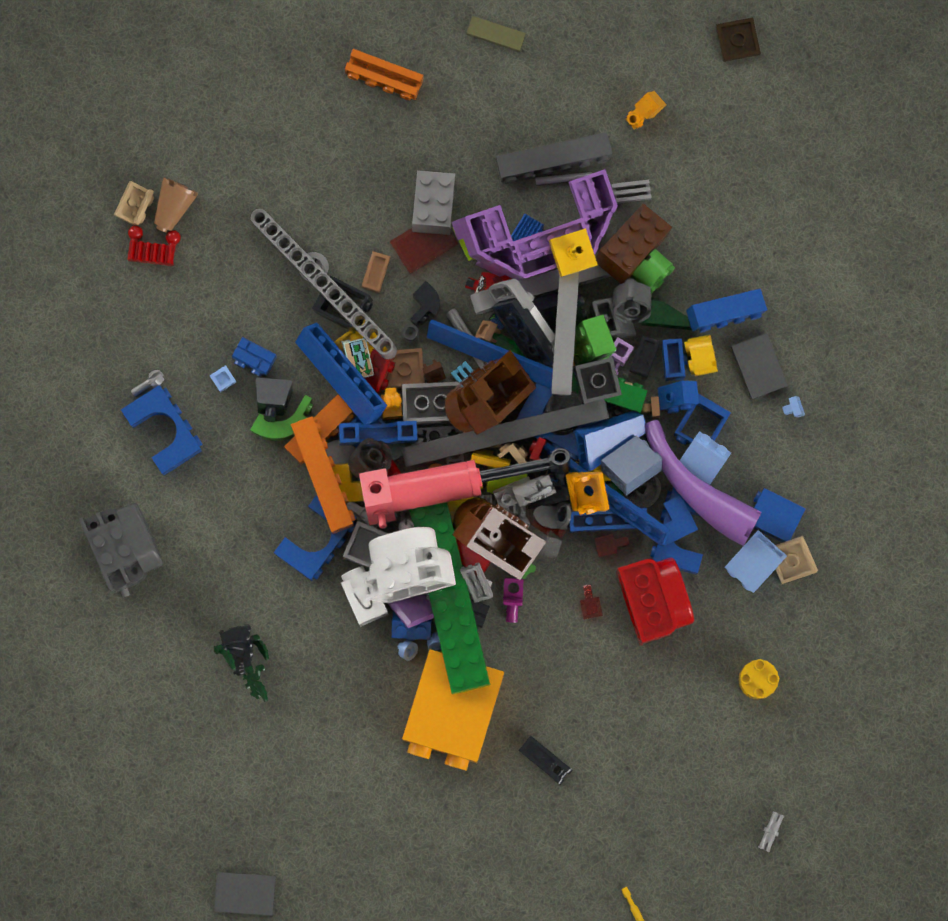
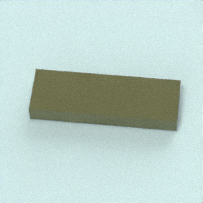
[467,16,526,52]

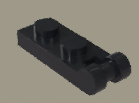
[518,736,573,785]

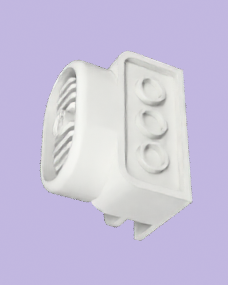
[365,527,456,604]

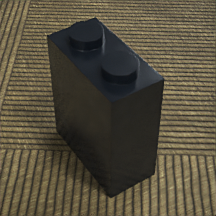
[532,292,587,335]

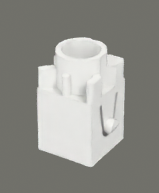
[341,566,389,627]

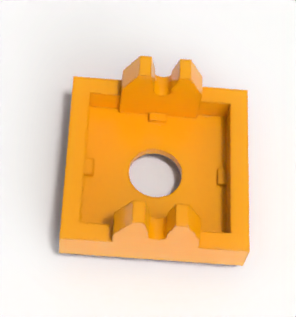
[566,472,609,515]

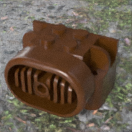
[445,350,536,435]
[452,497,546,580]

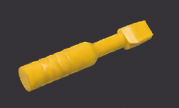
[621,887,644,921]

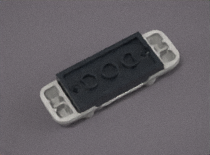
[489,279,555,368]

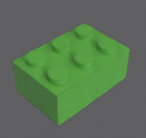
[574,315,616,366]

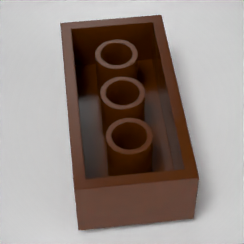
[595,204,672,284]

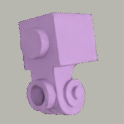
[609,337,634,375]

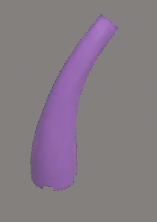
[645,420,762,546]

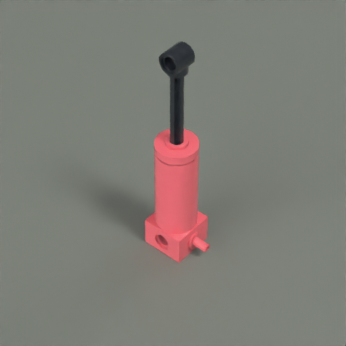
[359,448,571,529]

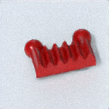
[128,226,181,266]

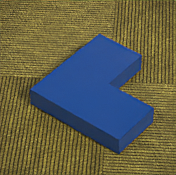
[663,495,698,547]

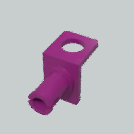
[503,578,524,623]

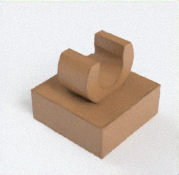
[475,320,501,343]
[642,397,660,419]

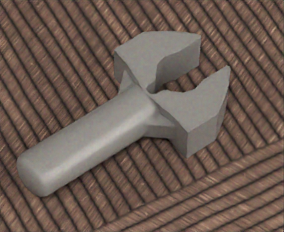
[131,370,164,396]

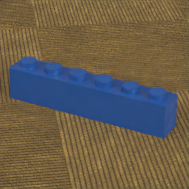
[295,323,387,425]

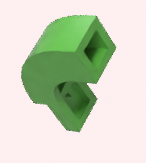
[250,395,314,441]

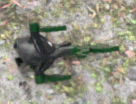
[214,624,269,702]

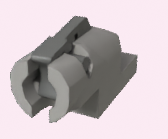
[493,475,556,508]

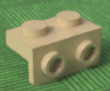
[114,181,154,225]
[497,442,530,464]

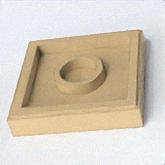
[775,536,818,584]

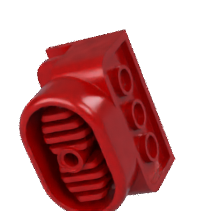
[616,557,694,646]

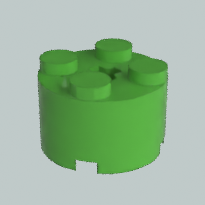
[631,249,675,294]

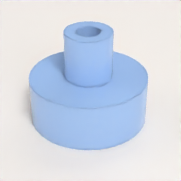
[427,632,442,652]
[398,640,418,661]

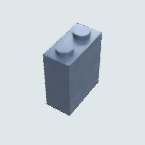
[601,435,662,495]

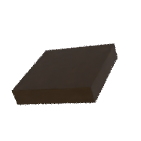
[716,17,761,62]

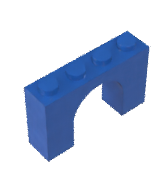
[516,383,605,461]
[121,385,203,476]
[650,487,703,575]
[274,495,357,581]

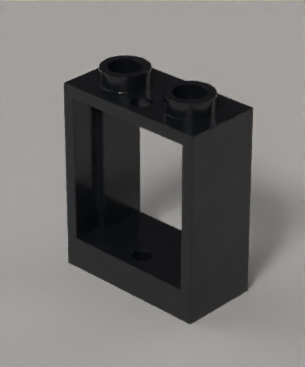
[312,275,373,333]

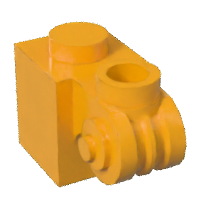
[625,91,667,129]
[381,388,402,421]

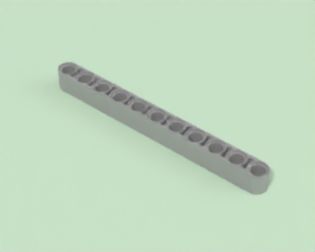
[251,209,397,359]

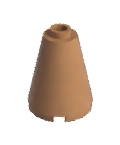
[154,177,198,233]

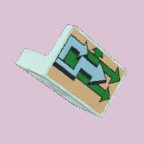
[342,338,374,377]

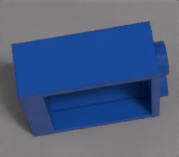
[674,394,731,445]

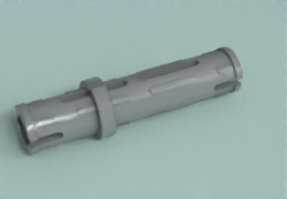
[399,510,414,531]

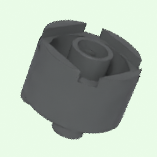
[613,279,651,323]

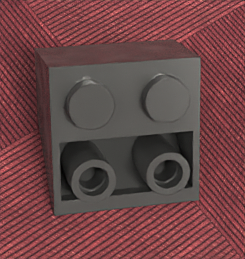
[589,298,636,341]

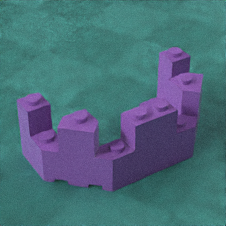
[452,169,618,281]

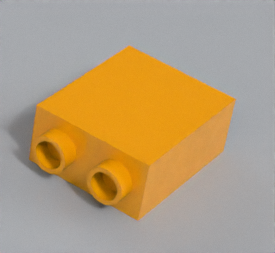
[402,649,504,771]

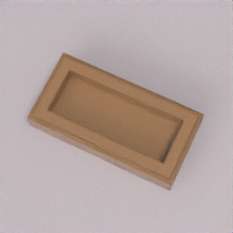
[361,251,391,293]

